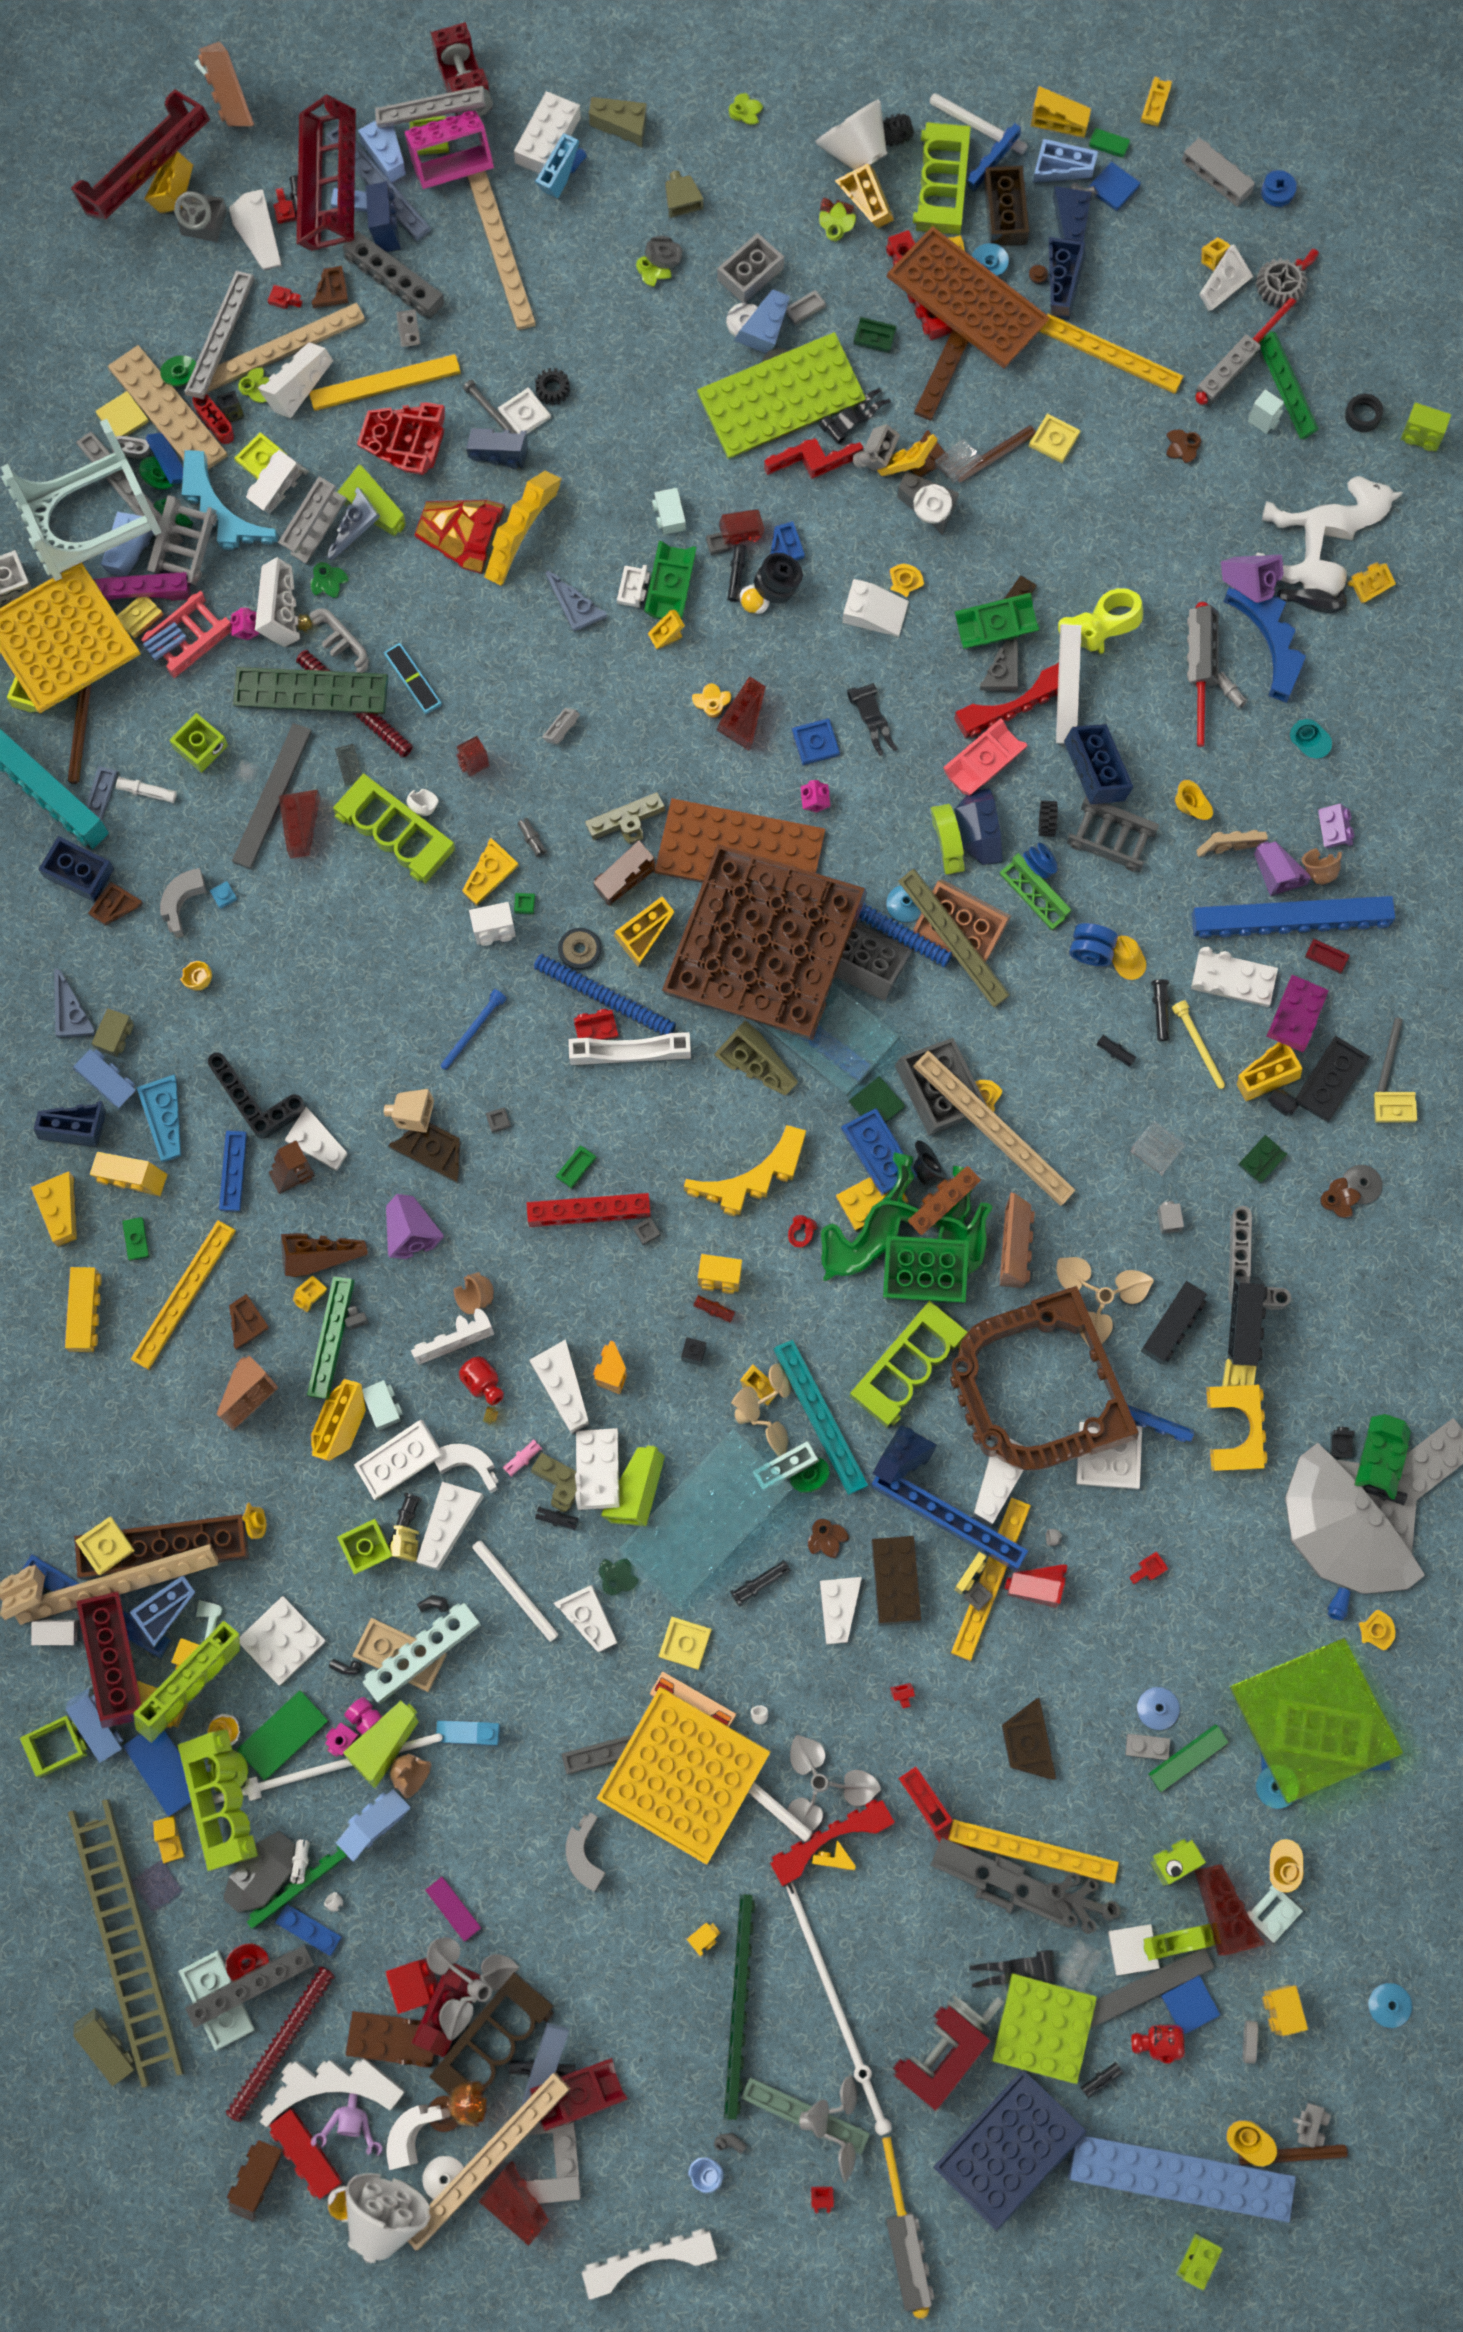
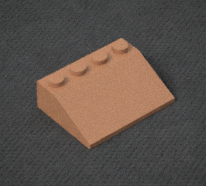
[198,41,254,126]
[913,879,1011,962]
[999,1193,1035,1288]
[217,1355,278,1430]

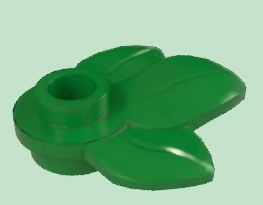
[310,562,348,598]

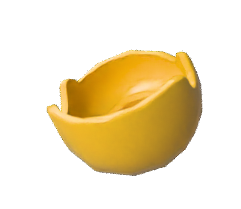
[180,961,212,991]

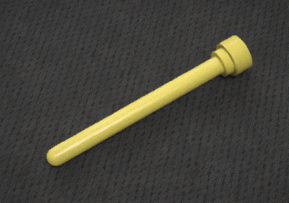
[1172,1000,1225,1089]

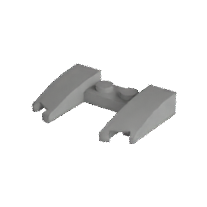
[515,2122,581,2204]

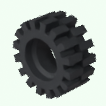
[883,113,914,146]
[535,368,570,406]
[1038,800,1058,837]

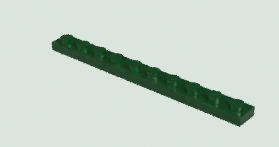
[724,1894,755,2120]

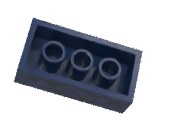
[1064,724,1133,804]

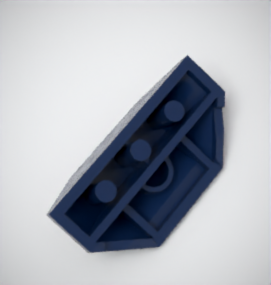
[954,788,1003,865]

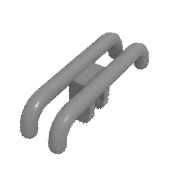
[310,608,369,673]

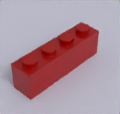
[269,2108,344,2200]

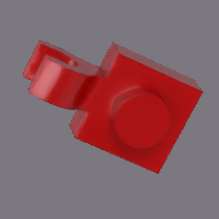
[273,188,296,224]
[267,285,303,309]
[1129,1551,1168,1584]

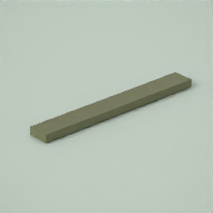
[898,868,1010,1007]

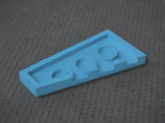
[137,1074,181,1163]

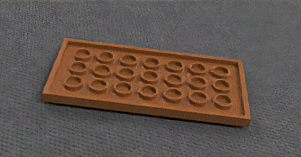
[886,226,1050,369]
[655,798,825,883]

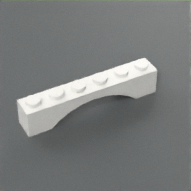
[569,1032,691,1065]
[582,2228,717,2300]

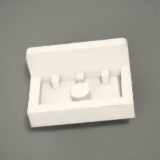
[617,565,650,608]

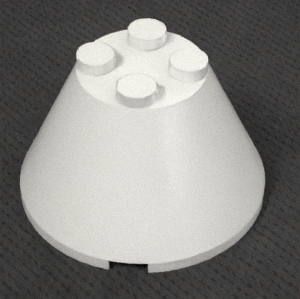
[815,99,888,170]
[346,2173,431,2263]

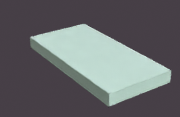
[179,1951,255,2051]

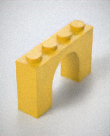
[1206,1385,1267,1471]

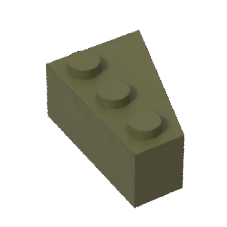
[589,97,647,148]
[73,2008,135,2087]

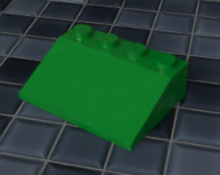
[883,1236,969,1304]

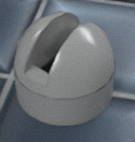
[1046,1529,1062,1546]

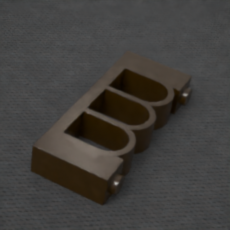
[429,1972,555,2112]

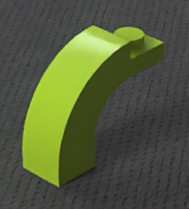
[930,804,965,875]
[1143,1923,1216,1961]

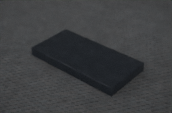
[1296,1035,1370,1123]

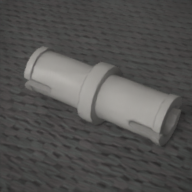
[1218,672,1248,709]

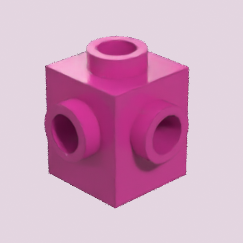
[230,608,259,640]
[801,780,830,813]
[325,1722,360,1757]

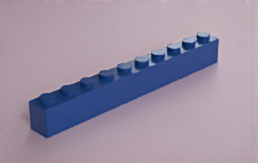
[1192,896,1395,939]

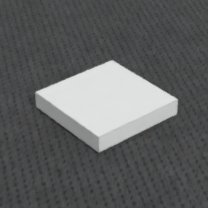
[498,387,551,434]
[1108,1924,1159,1975]

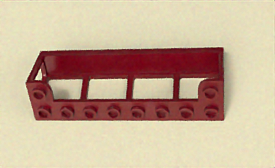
[70,89,210,220]
[296,94,356,251]

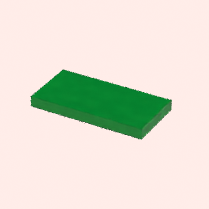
[237,1690,329,1781]

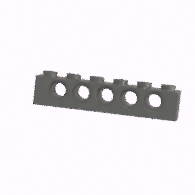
[342,231,445,319]
[185,1944,314,2028]

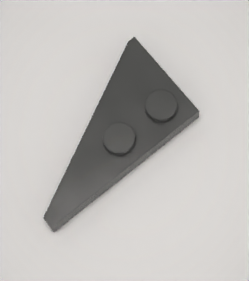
[980,637,1018,691]

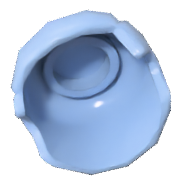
[688,2157,724,2193]

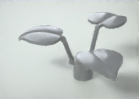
[787,1735,881,1835]
[427,1938,519,2040]
[799,2075,857,2183]

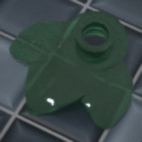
[599,1559,639,1596]

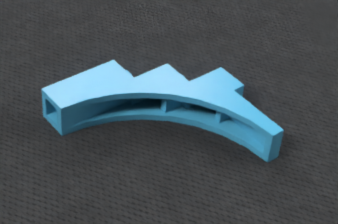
[182,450,278,550]

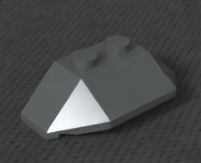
[223,1831,295,1913]

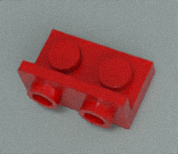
[574,1009,619,1040]

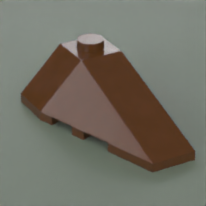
[281,1233,368,1277]

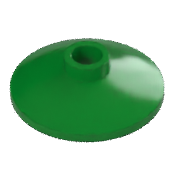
[160,355,196,386]
[139,457,174,490]
[790,1457,830,1493]

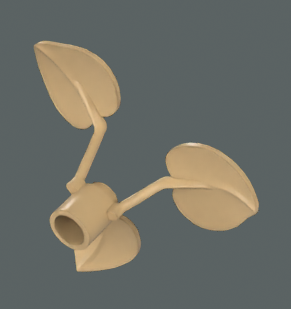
[1057,1257,1154,1348]
[731,1363,792,1457]

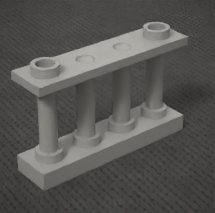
[278,476,347,564]
[147,495,217,585]

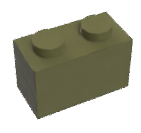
[91,1008,134,1057]

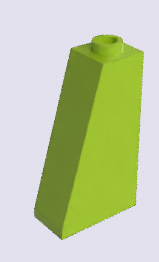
[337,464,406,537]
[601,1445,665,1526]
[343,1701,418,1789]

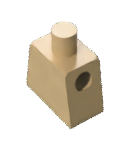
[384,1089,435,1132]

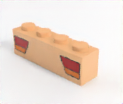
[650,1671,736,1727]

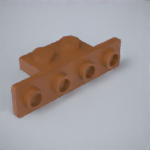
[908,1166,981,1235]

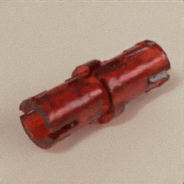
[693,1294,736,1323]

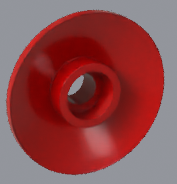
[225,1943,269,1981]

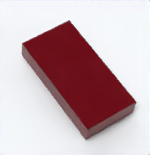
[1305,938,1350,974]

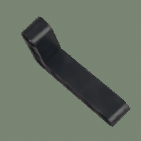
[208,1052,306,1139]

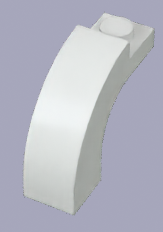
[434,1444,499,1493]
[387,2104,450,2170]

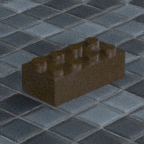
[984,165,1029,246]
[871,1536,921,1626]

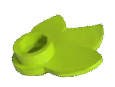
[728,93,763,125]
[819,202,856,241]
[636,257,671,287]
[238,368,269,403]

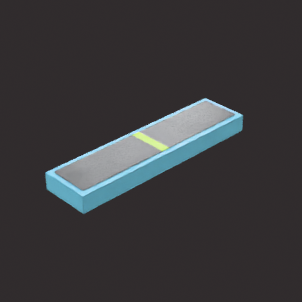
[384,643,442,715]

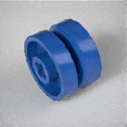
[1069,923,1118,966]

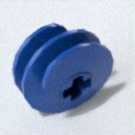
[1261,170,1296,207]
[1023,843,1058,879]

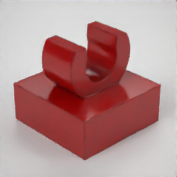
[890,1683,915,1709]
[811,2187,834,2213]

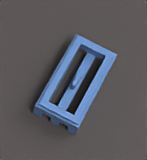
[143,622,187,661]

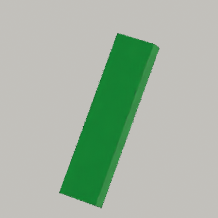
[1148,1724,1228,1792]

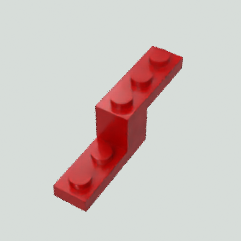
[764,438,863,479]
[898,1766,970,1850]

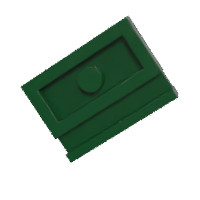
[853,317,897,353]
[1238,1135,1287,1184]

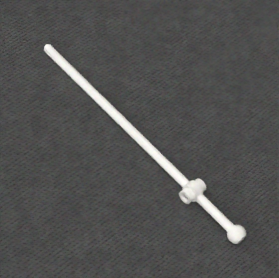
[212,1734,443,1804]
[786,1882,892,2135]

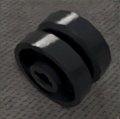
[754,552,803,604]

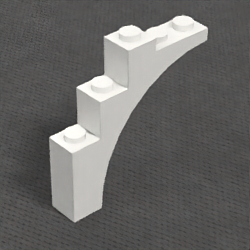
[260,2058,406,2127]

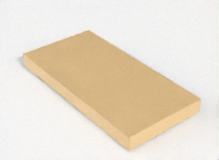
[353,1618,447,1692]

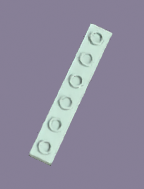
[363,1603,481,1704]

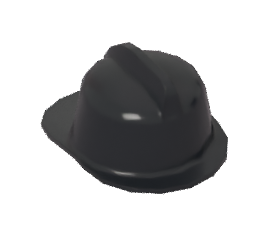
[913,1140,946,1185]

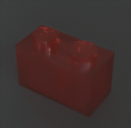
[719,509,765,545]
[456,736,490,777]

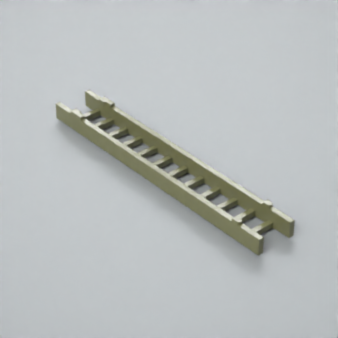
[68,1799,185,2088]

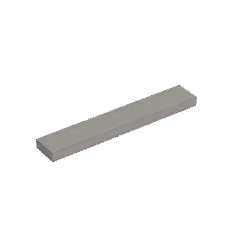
[375,86,486,128]

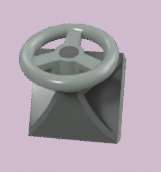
[175,191,227,242]

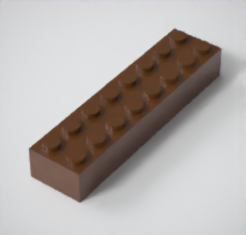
[74,1514,249,1580]

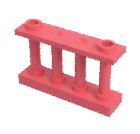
[141,591,231,678]

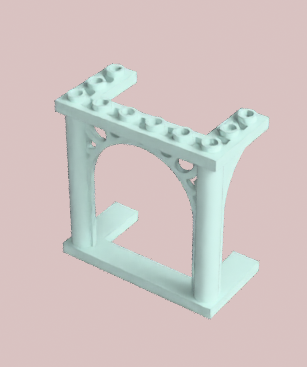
[1,419,162,581]

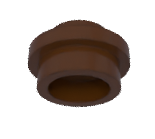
[1029,265,1048,283]

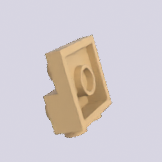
[0,1565,45,1620]

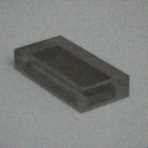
[335,744,362,786]

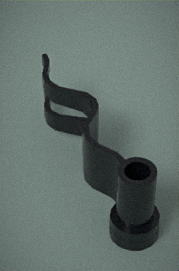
[819,388,891,444]
[847,683,897,756]
[969,1950,1055,1988]

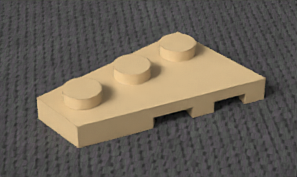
[1197,830,1268,857]

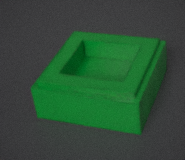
[514,893,535,914]

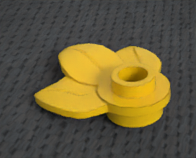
[692,683,731,718]

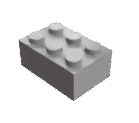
[717,233,784,303]

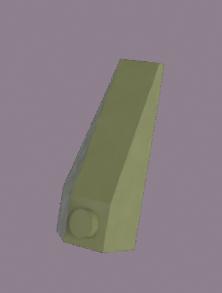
[714,1020,798,1096]

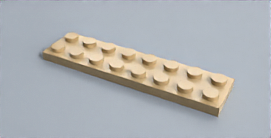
[108,345,228,470]

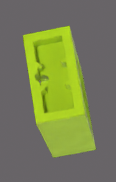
[20,1715,88,1778]
[1176,2233,1223,2291]

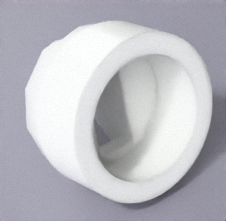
[751,1706,768,1725]
[324,1892,343,1912]

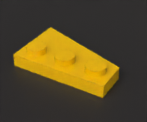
[877,434,938,476]
[462,837,519,906]

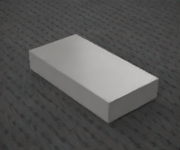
[785,290,826,325]

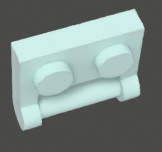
[1245,1885,1302,1943]

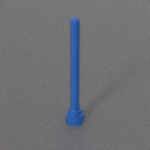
[441,989,507,1070]

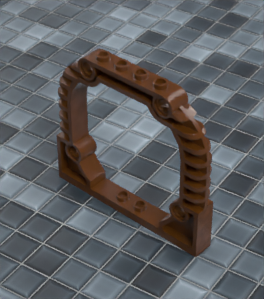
[950,1286,1139,1471]

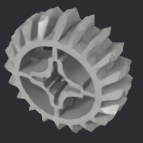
[1256,257,1308,307]

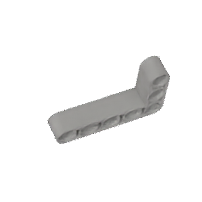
[1229,1206,1291,1310]

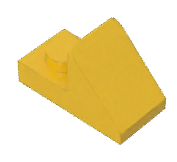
[648,610,685,649]
[740,1364,775,1406]
[153,1815,185,1863]
[812,1841,855,1870]

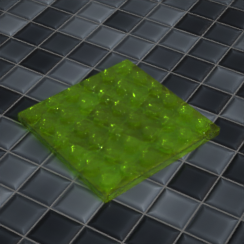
[1230,1638,1403,1804]

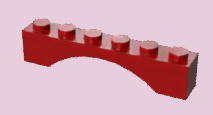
[954,663,1059,738]
[770,1799,895,1886]

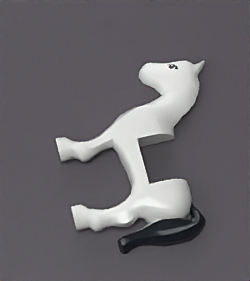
[1256,476,1403,614]

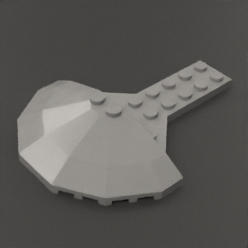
[1285,1418,1463,1594]

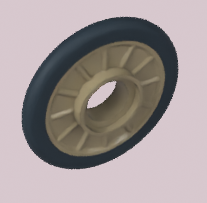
[558,928,602,969]

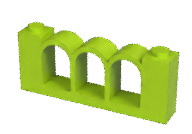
[913,122,971,235]
[333,773,455,884]
[849,1301,967,1428]
[134,1621,240,1743]
[178,1729,258,1871]

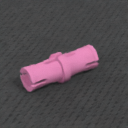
[503,1439,542,1477]

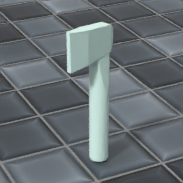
[196,1600,222,1639]

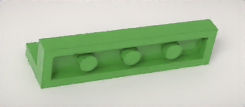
[999,853,1071,931]

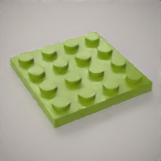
[991,1974,1097,2084]

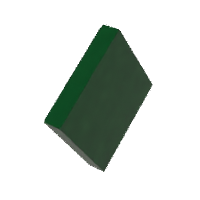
[848,1076,905,1123]

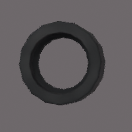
[1345,393,1384,433]

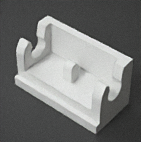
[31,1619,78,1645]

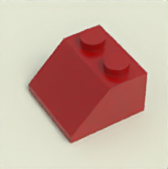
[385,1958,438,2014]

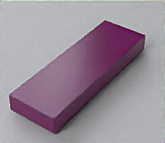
[425,1876,481,1942]

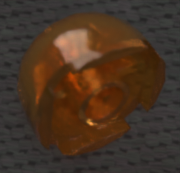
[447,2081,487,2127]

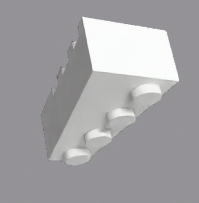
[973,1438,1023,1527]

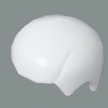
[406,789,439,816]

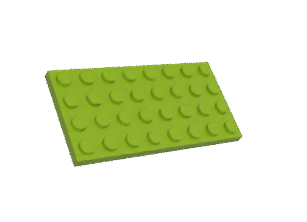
[697,332,865,459]

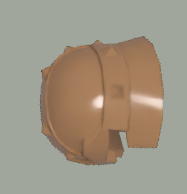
[1302,848,1342,886]
[453,1272,494,1314]
[390,1754,431,1798]

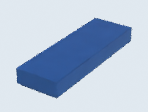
[145,433,183,484]

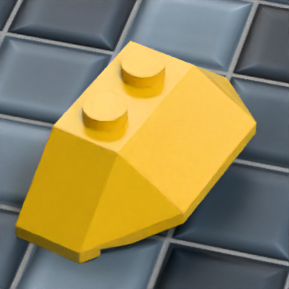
[311,1379,366,1461]

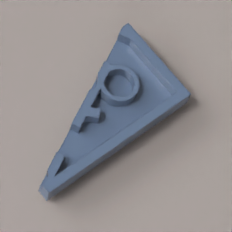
[327,487,380,561]
[545,571,607,632]
[54,969,96,1038]

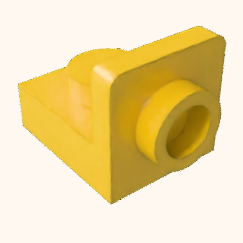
[293,1276,327,1312]

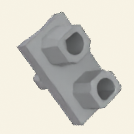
[396,309,420,347]
[1292,2103,1331,2148]

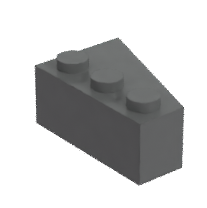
[897,471,959,535]

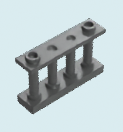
[1067,796,1159,872]

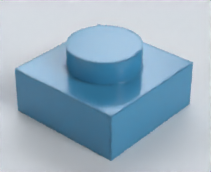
[210,881,237,909]

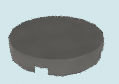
[645,236,682,269]

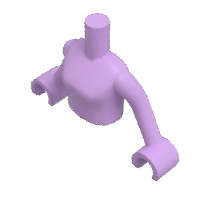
[311,2093,382,2156]

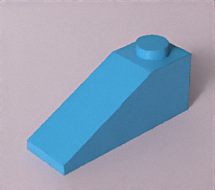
[535,133,579,199]
[436,1721,501,1746]

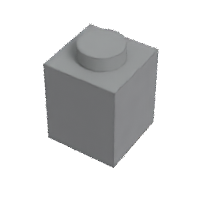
[1157,1201,1184,1234]

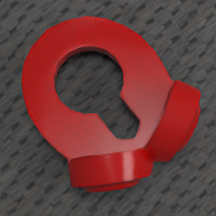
[788,1215,818,1247]

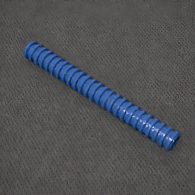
[858,902,952,968]
[534,953,676,1035]

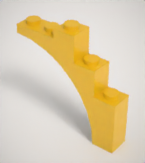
[484,471,562,586]
[684,1125,806,1216]

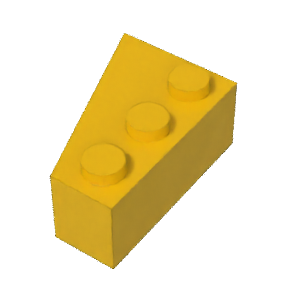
[1031,86,1091,138]

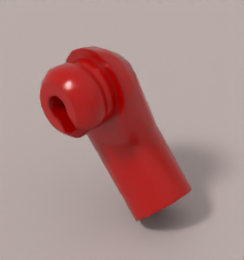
[1296,249,1319,271]

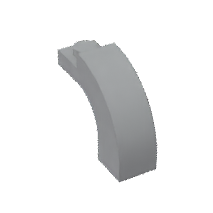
[160,868,207,938]
[566,1813,606,1892]

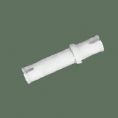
[116,777,177,803]

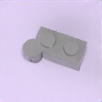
[853,424,900,471]

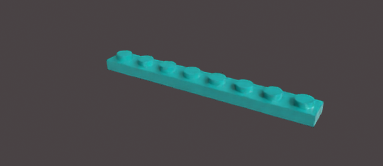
[773,1339,868,1496]

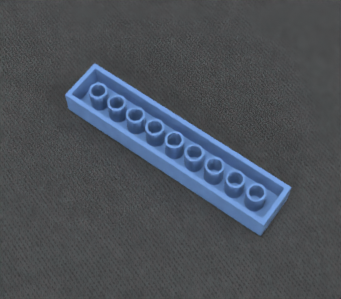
[1068,2135,1295,2222]

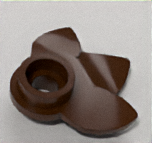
[1166,429,1201,463]
[1320,1178,1361,1218]
[808,1518,849,1558]

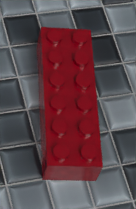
[76,1591,142,1729]

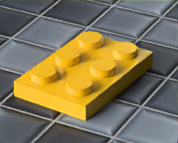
[836,1177,909,1232]

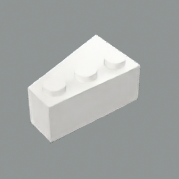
[246,450,309,514]

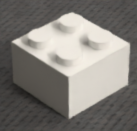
[469,902,516,946]

